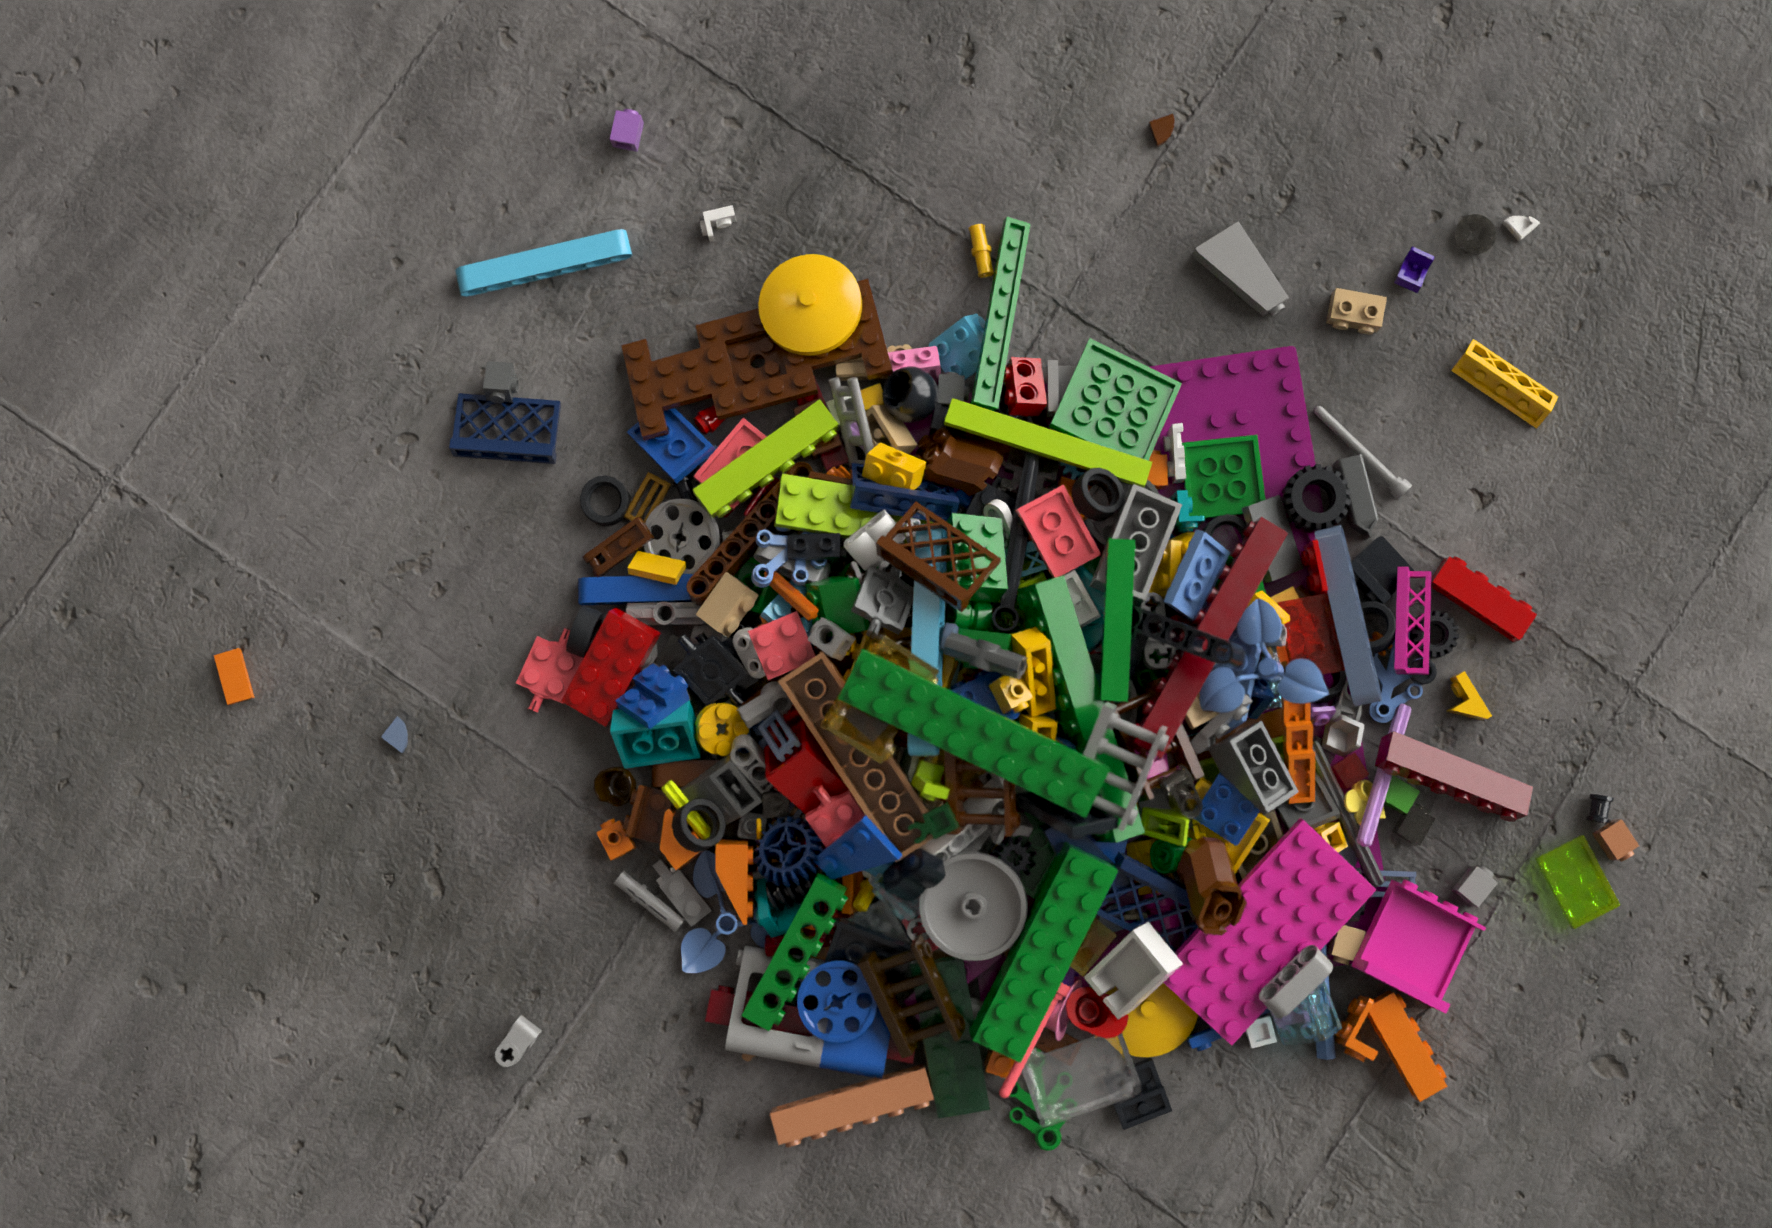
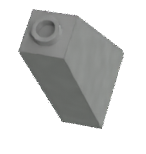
[1192,221,1289,317]

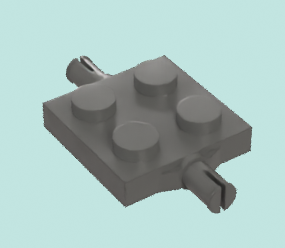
[851,565,914,638]

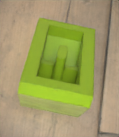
[1141,807,1189,846]

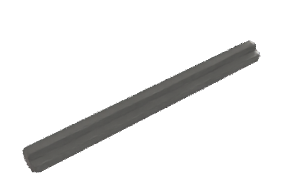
[1313,741,1384,887]

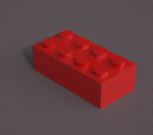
[561,608,661,727]

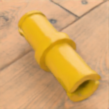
[968,224,994,278]

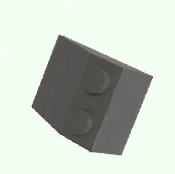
[1208,721,1299,814]

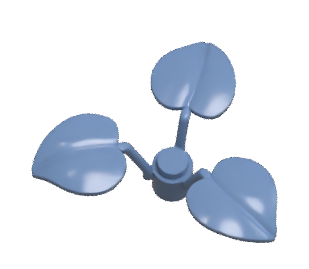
[1200,599,1329,713]
[681,850,769,973]

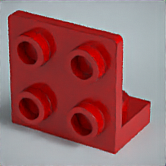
[1301,539,1328,597]

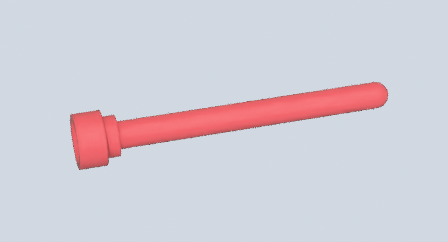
[999,983,1071,1098]

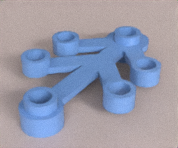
[751,523,828,588]
[1369,632,1423,723]

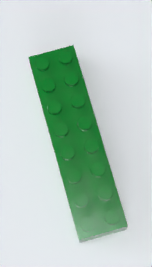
[969,841,1118,1063]

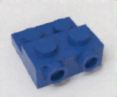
[615,663,690,730]

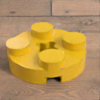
[695,702,749,756]

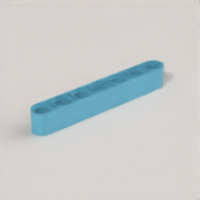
[455,229,632,296]

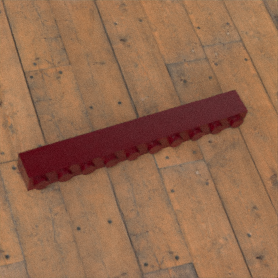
[1128,516,1288,762]

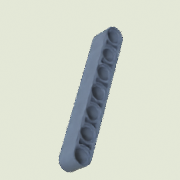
[1315,525,1382,707]

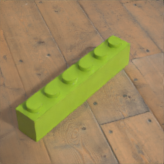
[693,399,838,519]

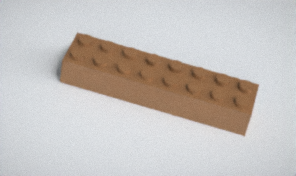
[778,652,933,862]

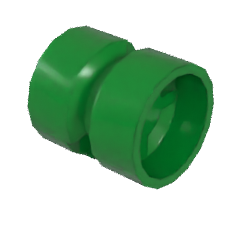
[945,601,992,632]
[1150,837,1193,874]

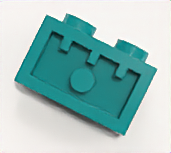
[1168,490,1205,533]

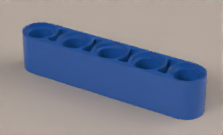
[578,574,705,605]

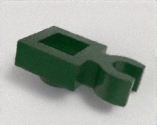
[908,802,960,843]

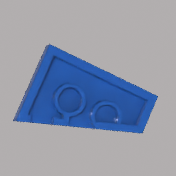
[813,815,903,879]

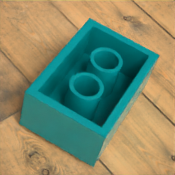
[610,700,701,769]

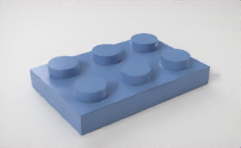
[1163,529,1230,622]

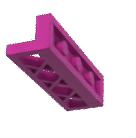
[1394,567,1432,675]

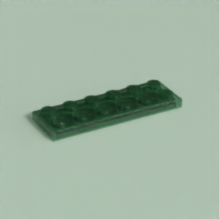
[910,957,990,1119]

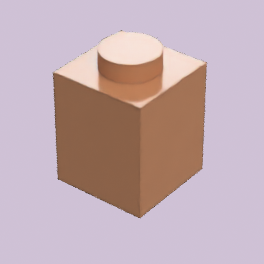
[1592,819,1639,862]

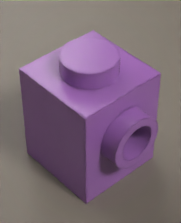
[610,109,644,152]

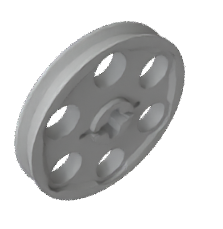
[644,499,720,574]

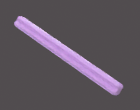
[1356,704,1411,847]

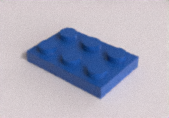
[627,408,715,484]

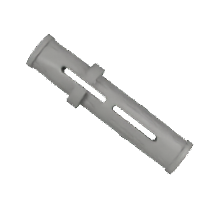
[613,871,685,933]

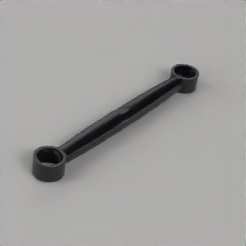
[991,449,1043,634]

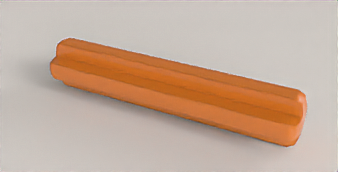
[764,571,819,621]

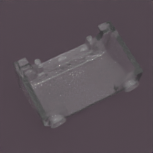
[1022,1033,1141,1127]

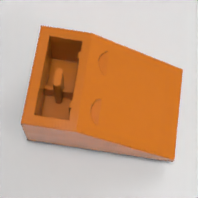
[715,839,753,925]

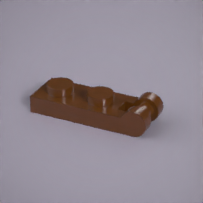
[583,517,654,577]

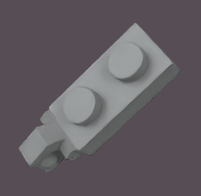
[653,859,712,927]

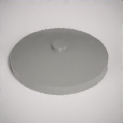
[919,852,1028,961]

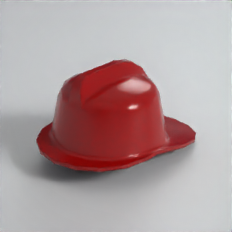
[1066,987,1128,1039]

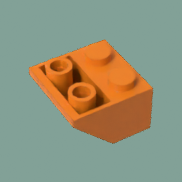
[660,809,703,870]

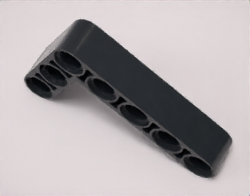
[1129,605,1245,681]

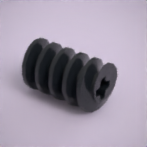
[765,865,820,912]

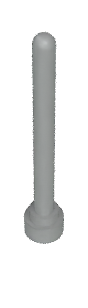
[1314,406,1412,500]

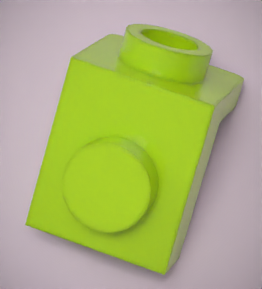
[911,760,950,801]

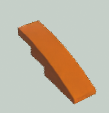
[1282,697,1315,804]

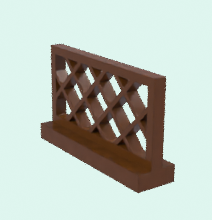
[876,502,1001,613]

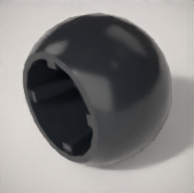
[882,366,939,423]

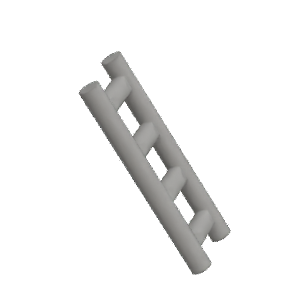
[829,377,874,466]

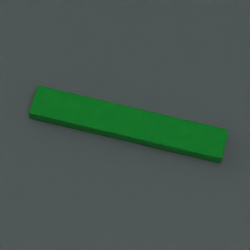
[1099,538,1136,702]

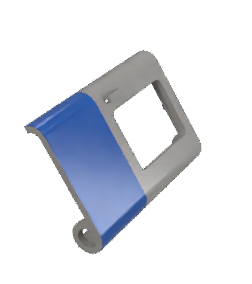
[725,945,897,1079]

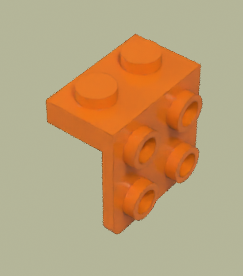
[1335,995,1378,1062]

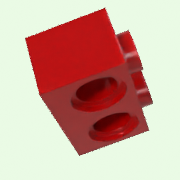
[1003,357,1047,416]

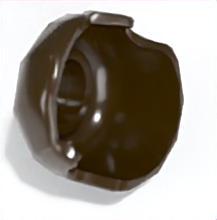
[593,766,636,806]

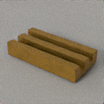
[623,472,671,523]

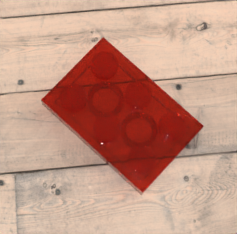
[1277,593,1345,675]

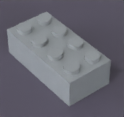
[1090,484,1182,606]

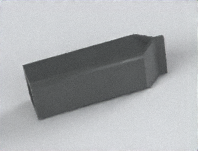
[1334,454,1379,540]

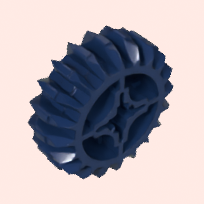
[753,816,824,888]

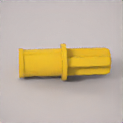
[853,877,883,912]

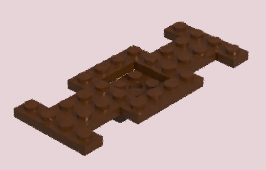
[621,279,893,440]

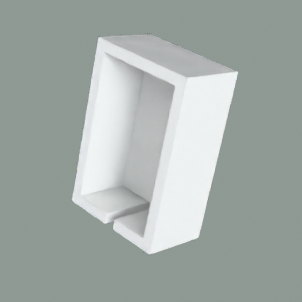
[1084,922,1183,1019]

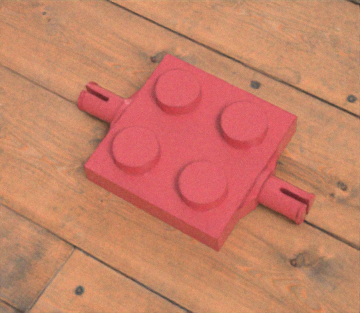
[516,628,584,713]
[805,784,865,847]

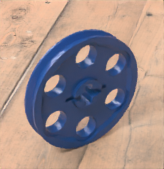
[797,961,878,1043]

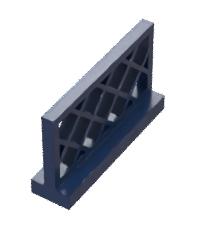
[449,393,561,464]
[850,463,959,521]
[1097,851,1198,953]

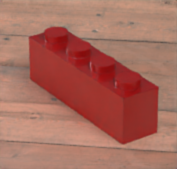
[1431,556,1537,642]

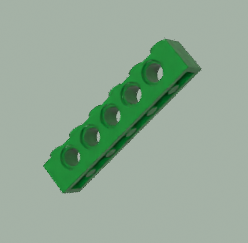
[741,872,848,1031]

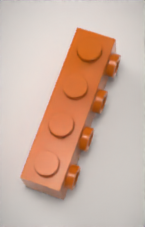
[1367,991,1448,1102]

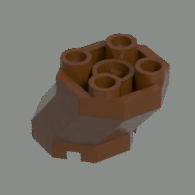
[914,427,1003,496]
[1176,837,1247,935]

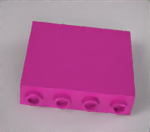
[1351,879,1486,1014]

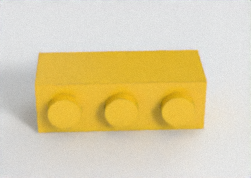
[1011,627,1056,717]

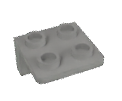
[1042,360,1076,417]

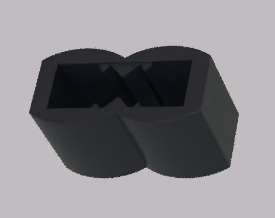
[882,849,946,901]

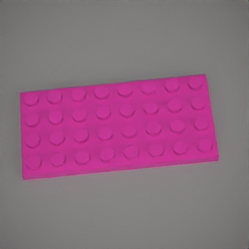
[1163,818,1377,1045]

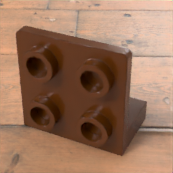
[623,785,672,844]

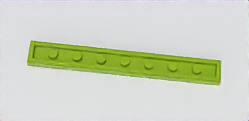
[944,398,1152,488]

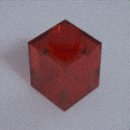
[1330,752,1370,789]

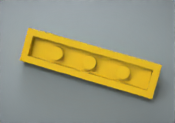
[1451,339,1558,429]

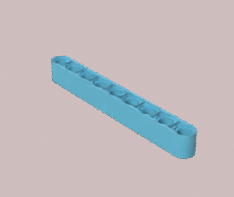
[908,524,947,756]

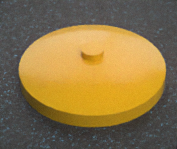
[759,254,862,356]
[1106,983,1198,1057]

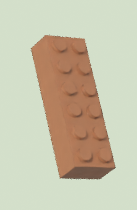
[770,1063,934,1147]

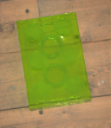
[1535,835,1621,929]

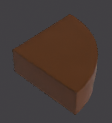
[1149,114,1175,147]

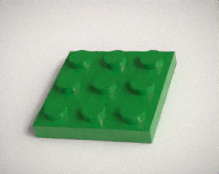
[1182,435,1265,519]

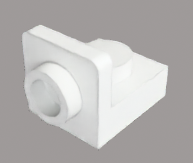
[700,205,736,242]

